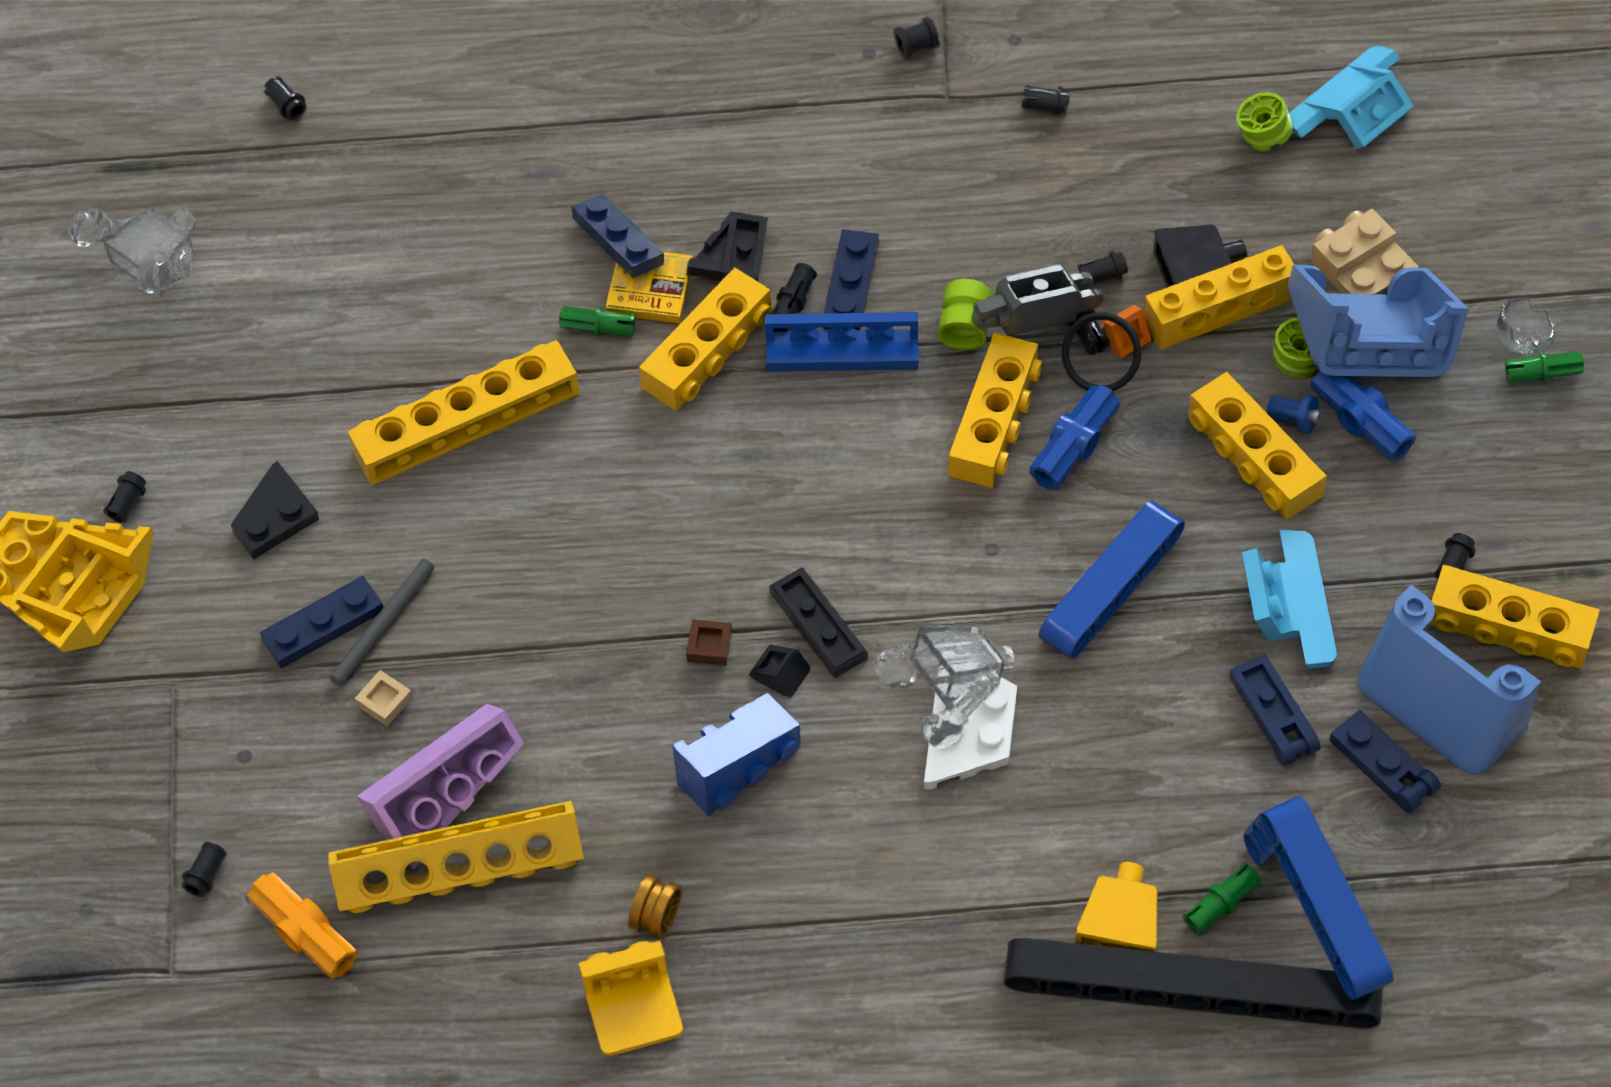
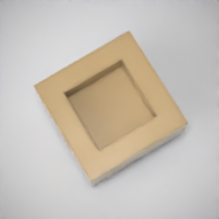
[354,670,413,726]

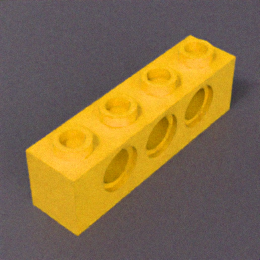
[1144,245,1294,350]
[639,267,772,412]
[948,333,1043,488]
[1188,372,1327,520]
[1430,564,1600,669]

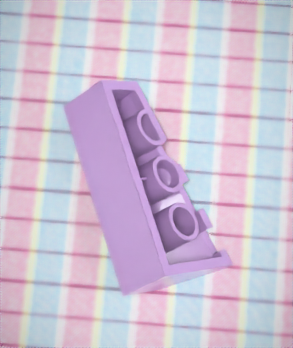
[356,704,524,870]

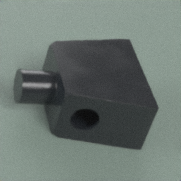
[1153,224,1248,288]

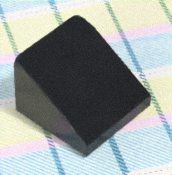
[749,645,810,697]

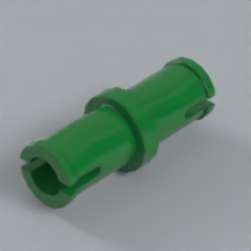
[1183,863,1262,936]

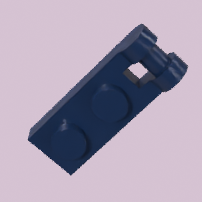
[1229,654,1321,766]
[1329,710,1441,813]

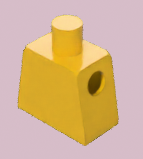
[1075,862,1157,952]

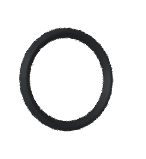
[1062,312,1142,391]

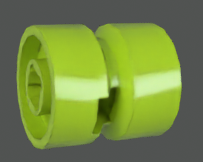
[937,279,992,351]

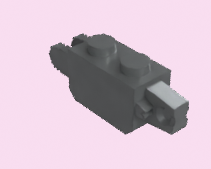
[972,264,1105,336]

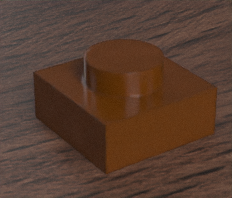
[686,619,732,666]

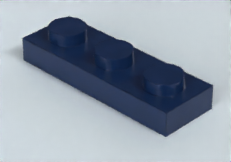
[572,194,664,278]
[823,229,879,330]
[260,576,384,669]

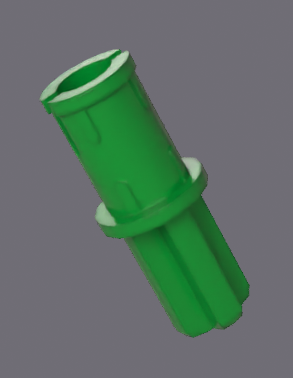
[559,306,636,338]
[1505,352,1584,384]

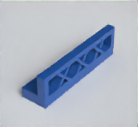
[765,312,919,372]

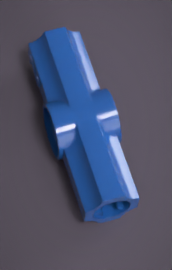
[1310,370,1416,461]
[1029,384,1120,490]

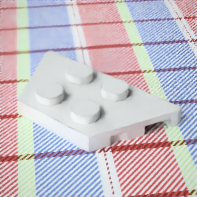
[924,646,1017,790]

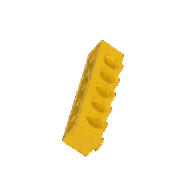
[348,340,580,486]
[328,801,584,913]

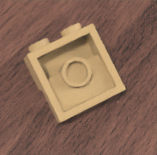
[1311,208,1419,294]

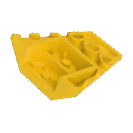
[0,511,153,652]

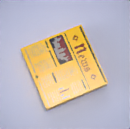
[605,252,693,324]

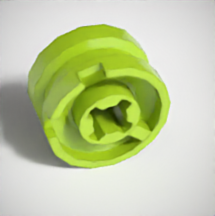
[1236,92,1294,151]
[1273,317,1318,378]

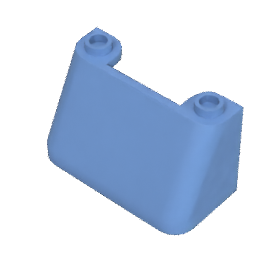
[1288,265,1469,377]
[1358,585,1541,774]

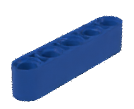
[1038,500,1185,659]

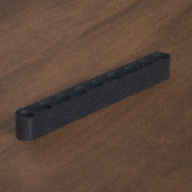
[1004,938,1383,1029]

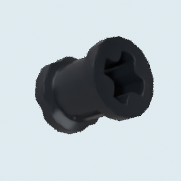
[893,17,940,59]

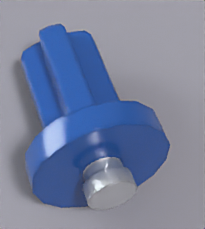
[1267,395,1322,434]

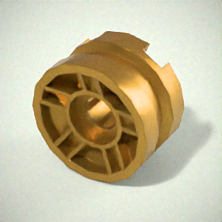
[628,874,682,940]

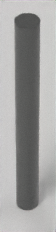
[329,559,434,686]

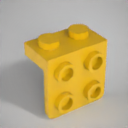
[579,941,683,1057]

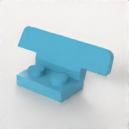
[1289,46,1414,149]
[1242,530,1337,669]

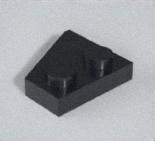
[686,211,768,282]
[231,461,319,560]

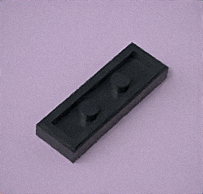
[769,567,868,678]

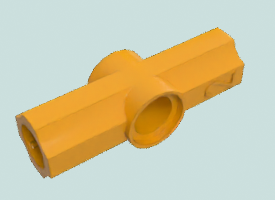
[247,872,358,980]

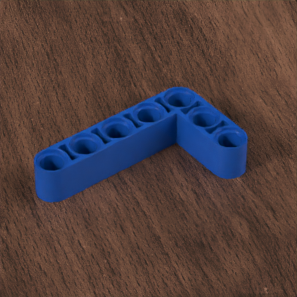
[1243,796,1394,1000]

